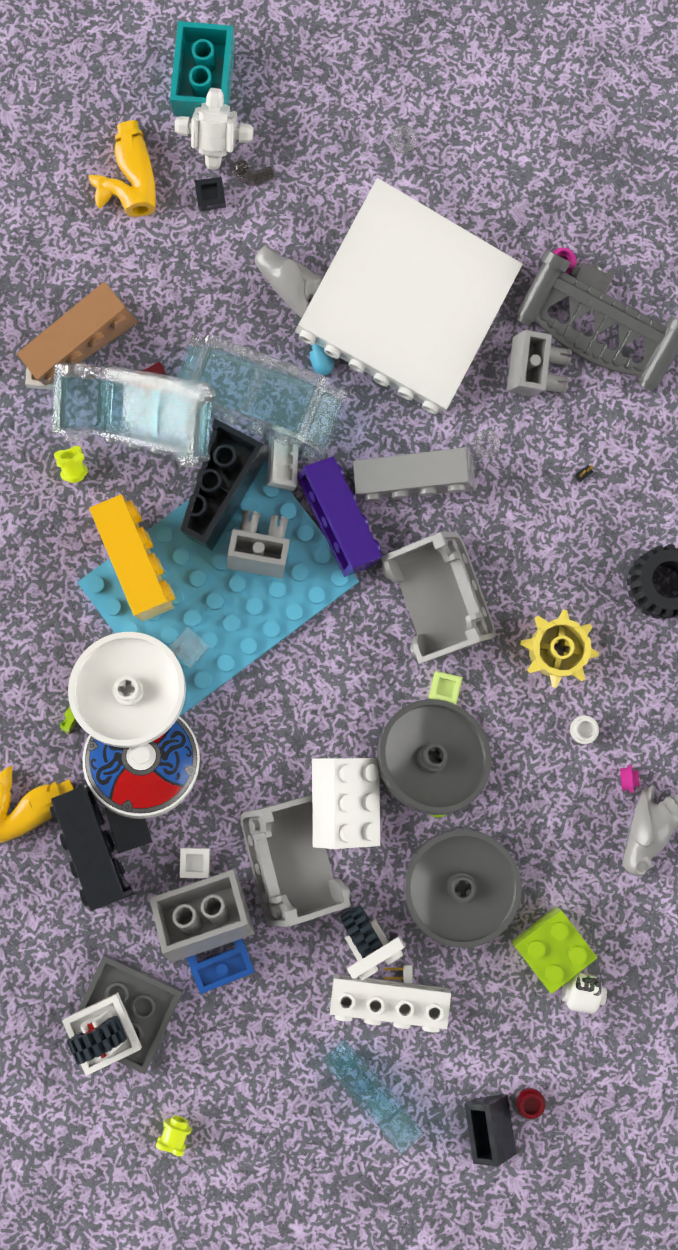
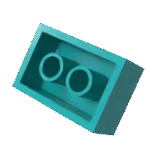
[170,21,236,118]

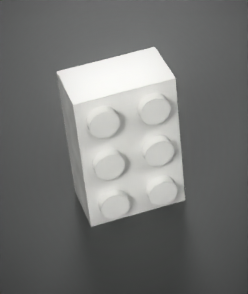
[312,758,380,849]

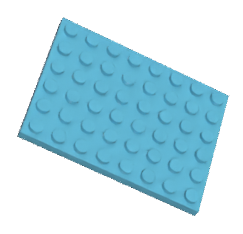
[77,460,359,717]

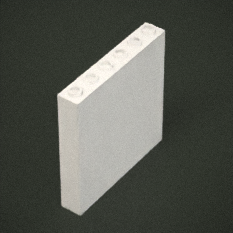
[295,178,523,414]

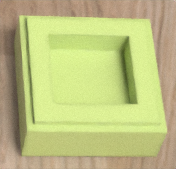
[428,671,463,705]

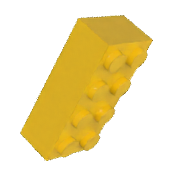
[89,494,176,621]

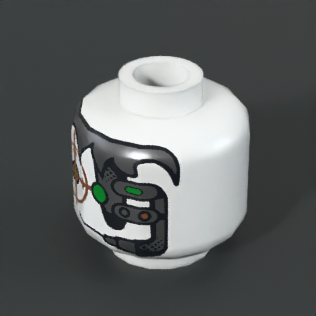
[561,972,607,1014]

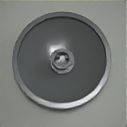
[377,699,491,815]
[404,829,522,948]

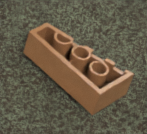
[16,281,138,386]

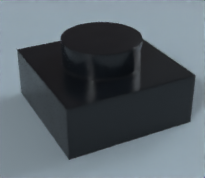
[194,177,226,211]

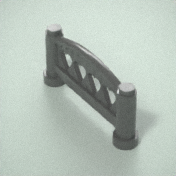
[516,249,678,392]

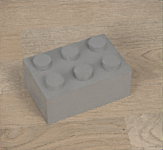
[150,870,255,963]

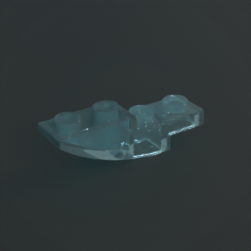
[322,1039,424,1154]

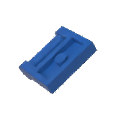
[187,938,255,994]

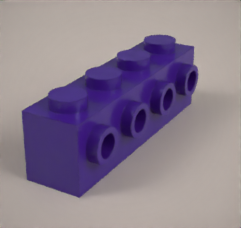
[297,456,382,577]

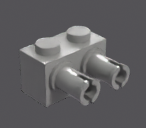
[506,330,572,396]
[227,510,290,579]

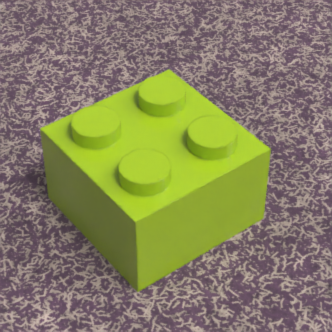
[511,906,598,994]

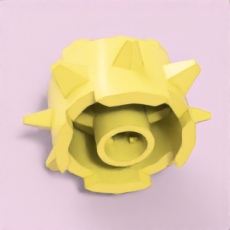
[520,609,599,688]

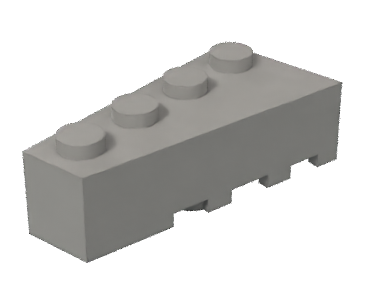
[353,447,476,502]

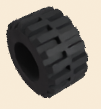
[627,544,678,619]

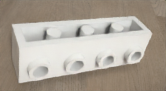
[330,974,451,1032]

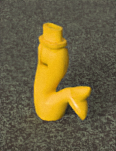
[88,120,156,217]
[0,766,74,843]

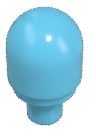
[309,343,335,375]

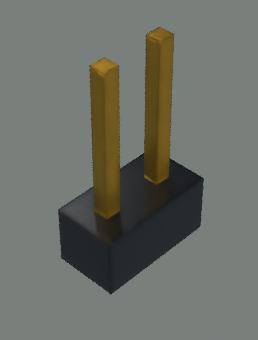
[574,465,593,483]

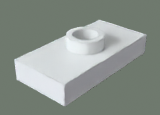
[267,431,299,491]

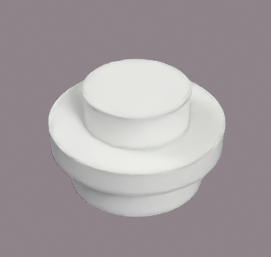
[570,715,599,744]

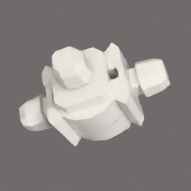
[175,88,254,170]

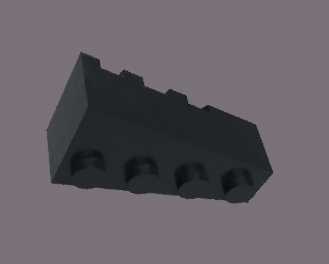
[180,418,269,551]
[50,786,134,912]

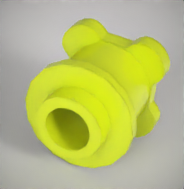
[54,446,88,483]
[156,1115,192,1156]

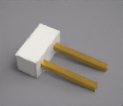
[383,964,413,983]

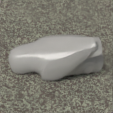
[254,245,324,318]
[622,784,678,876]

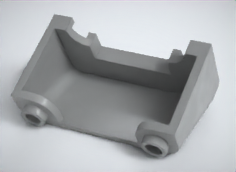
[381,532,496,664]
[241,795,351,927]

